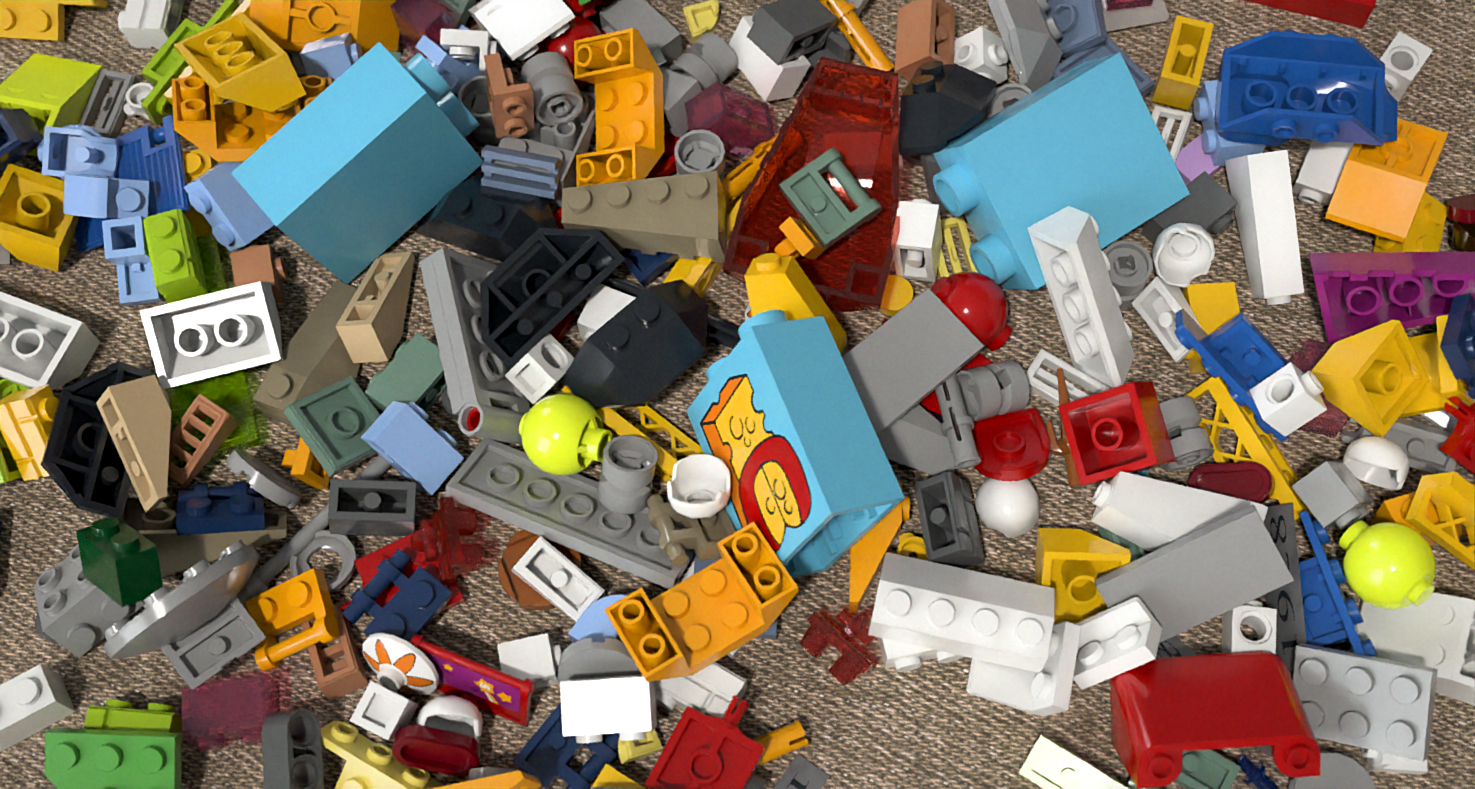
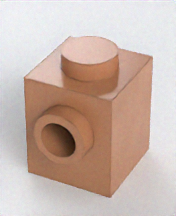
[230,244,288,304]

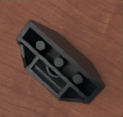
[898,61,997,156]
[416,172,558,262]
[480,228,625,369]
[561,279,709,410]
[40,361,157,519]

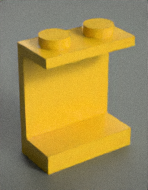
[1399,314,1474,418]

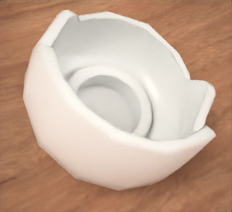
[1152,223,1216,288]
[1343,436,1410,490]
[667,454,731,519]
[975,477,1041,538]
[416,695,483,743]

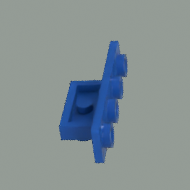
[1175,308,1289,442]
[1299,510,1378,657]

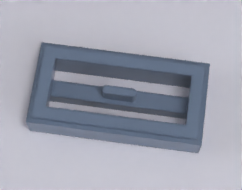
[481,145,560,199]

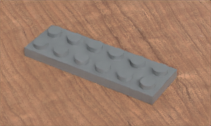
[445,438,695,589]

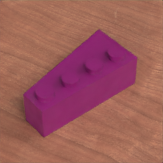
[1309,251,1475,344]

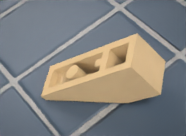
[335,251,415,363]
[96,375,171,513]

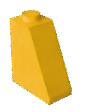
[744,253,847,356]

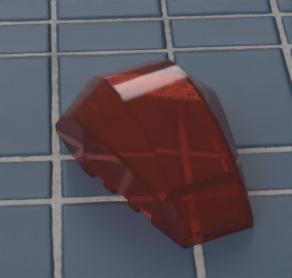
[722,57,900,312]

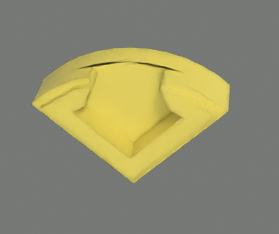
[683,0,719,43]
[618,729,663,764]

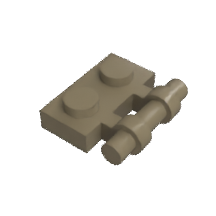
[647,495,736,566]

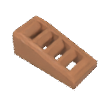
[168,394,238,488]
[301,602,368,700]

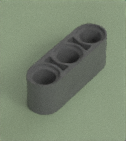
[261,709,324,789]

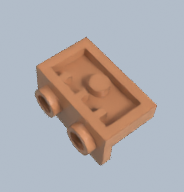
[484,53,534,138]

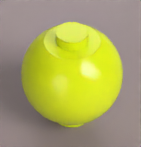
[519,393,613,476]
[1339,520,1436,609]

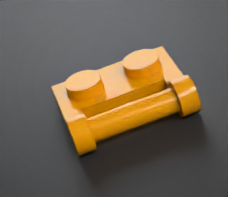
[245,568,340,672]

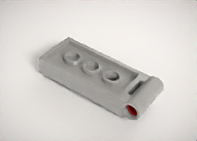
[420,248,530,445]

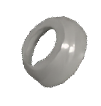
[290,530,356,593]

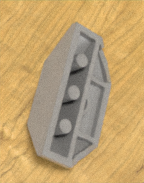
[987,0,1063,92]

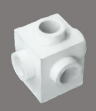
[954,26,1008,84]

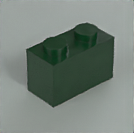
[76,517,163,607]

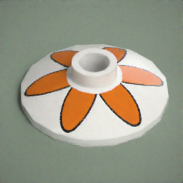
[362,633,439,696]

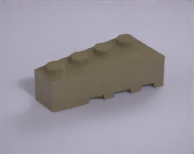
[561,171,727,263]

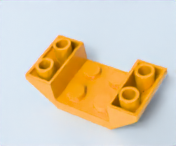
[249,0,404,55]
[574,28,665,187]
[171,75,332,162]
[1325,118,1448,244]
[604,521,799,682]

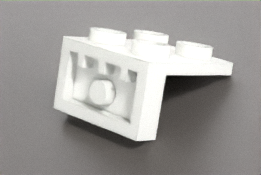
[967,621,1081,717]

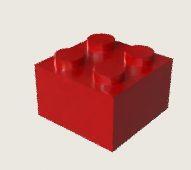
[1058,382,1176,486]

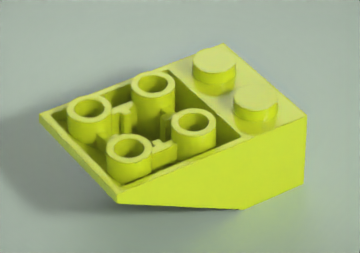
[0,53,105,157]

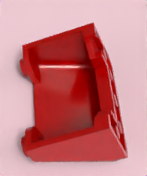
[1110,651,1321,789]

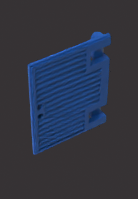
[75,114,190,254]

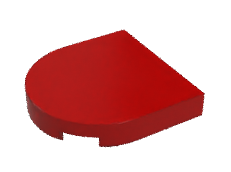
[958,408,1051,481]

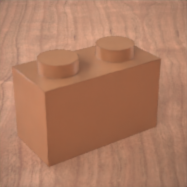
[895,0,956,81]

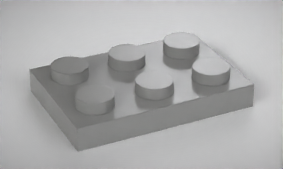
[1293,643,1438,761]

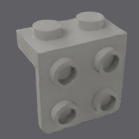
[34,544,145,658]

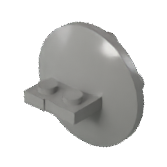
[103,540,266,691]

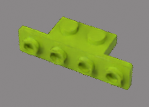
[141,0,240,125]

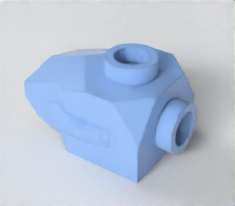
[37,124,119,180]

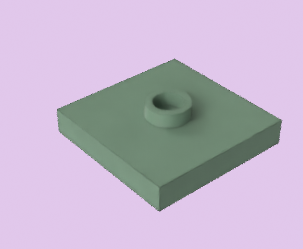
[283,375,380,477]

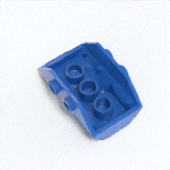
[1214,30,1398,146]

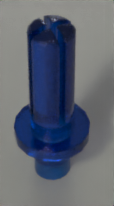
[1235,755,1279,789]

